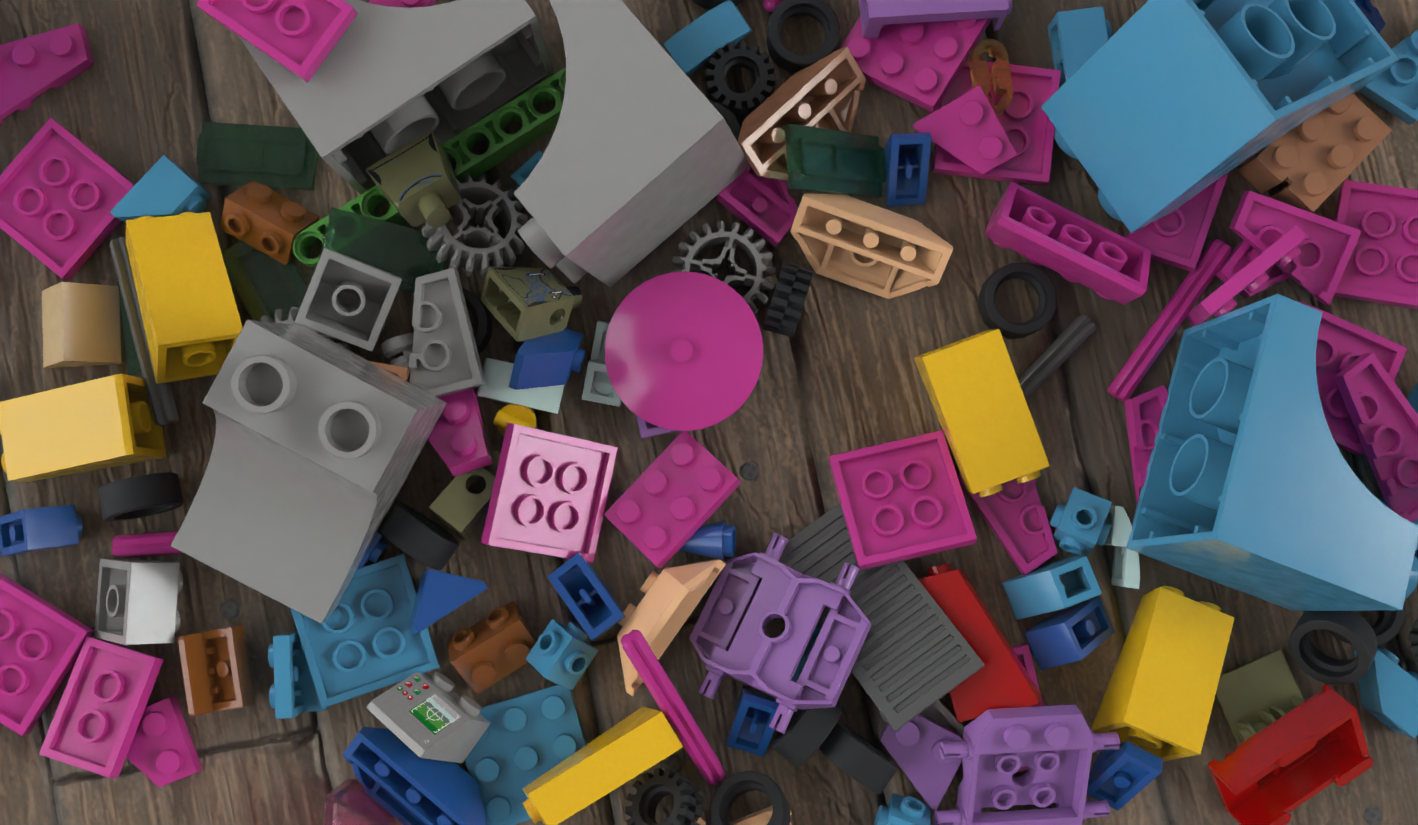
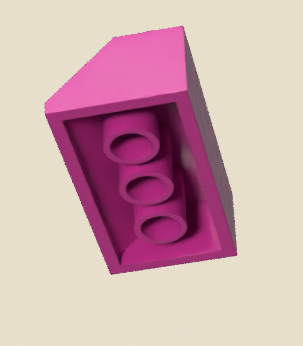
[984,181,1151,305]

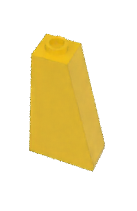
[522,706,683,825]

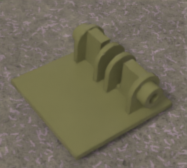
[1215,649,1308,746]

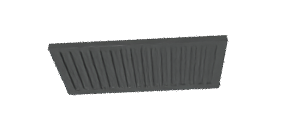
[779,503,985,732]

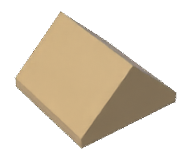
[42,282,125,368]

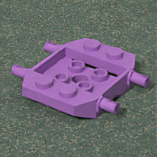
[689,533,872,734]
[933,704,1120,825]

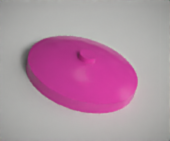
[605,271,763,431]

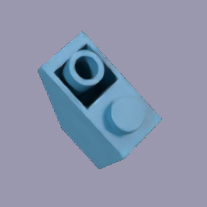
[1001,554,1102,620]
[1354,646,1418,738]

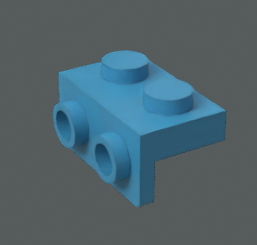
[268,632,329,719]

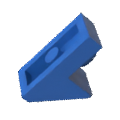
[1087,740,1163,811]

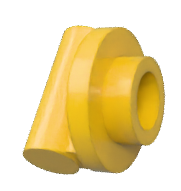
[493,403,536,436]

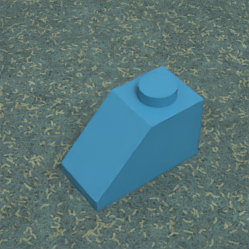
[1047,6,1112,88]
[110,155,212,223]

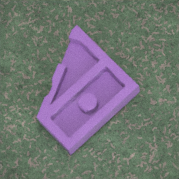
[880,713,963,810]

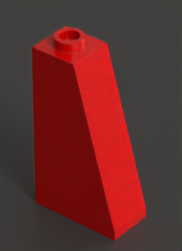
[919,563,1042,722]

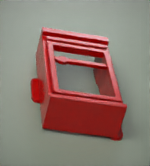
[1207,684,1374,825]

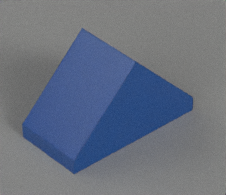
[883,132,931,206]
[547,552,626,641]
[409,569,488,634]
[726,685,779,757]

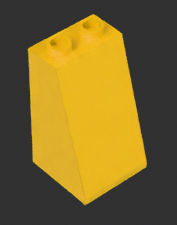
[126,212,243,384]
[913,329,1050,497]
[0,374,167,482]
[1091,586,1235,761]

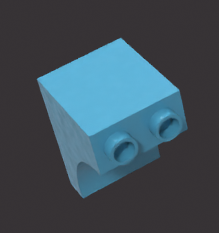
[1041,0,1399,233]
[1126,294,1418,611]

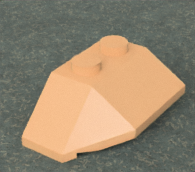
[790,194,953,299]
[617,559,726,696]

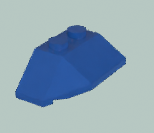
[342,727,487,825]

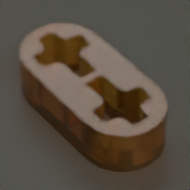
[969,39,1013,116]

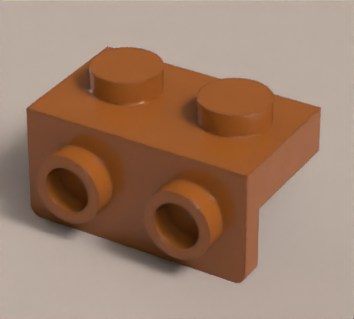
[220,180,320,265]
[447,601,538,695]
[178,625,255,716]

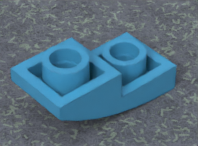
[663,0,752,77]

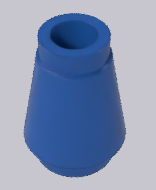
[679,521,736,560]

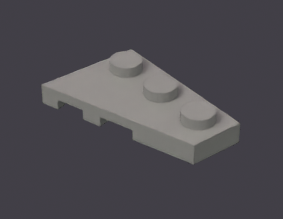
[408,268,486,397]

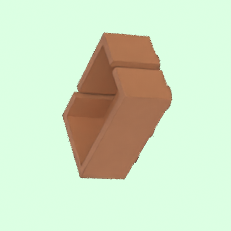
[1237,94,1392,213]

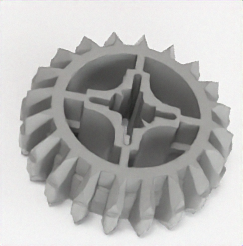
[422,173,528,278]
[671,221,776,315]

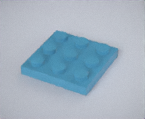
[290,554,441,709]
[465,684,587,825]

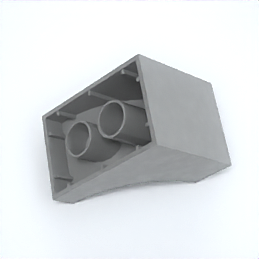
[239,0,554,195]
[513,0,750,287]
[171,320,447,624]

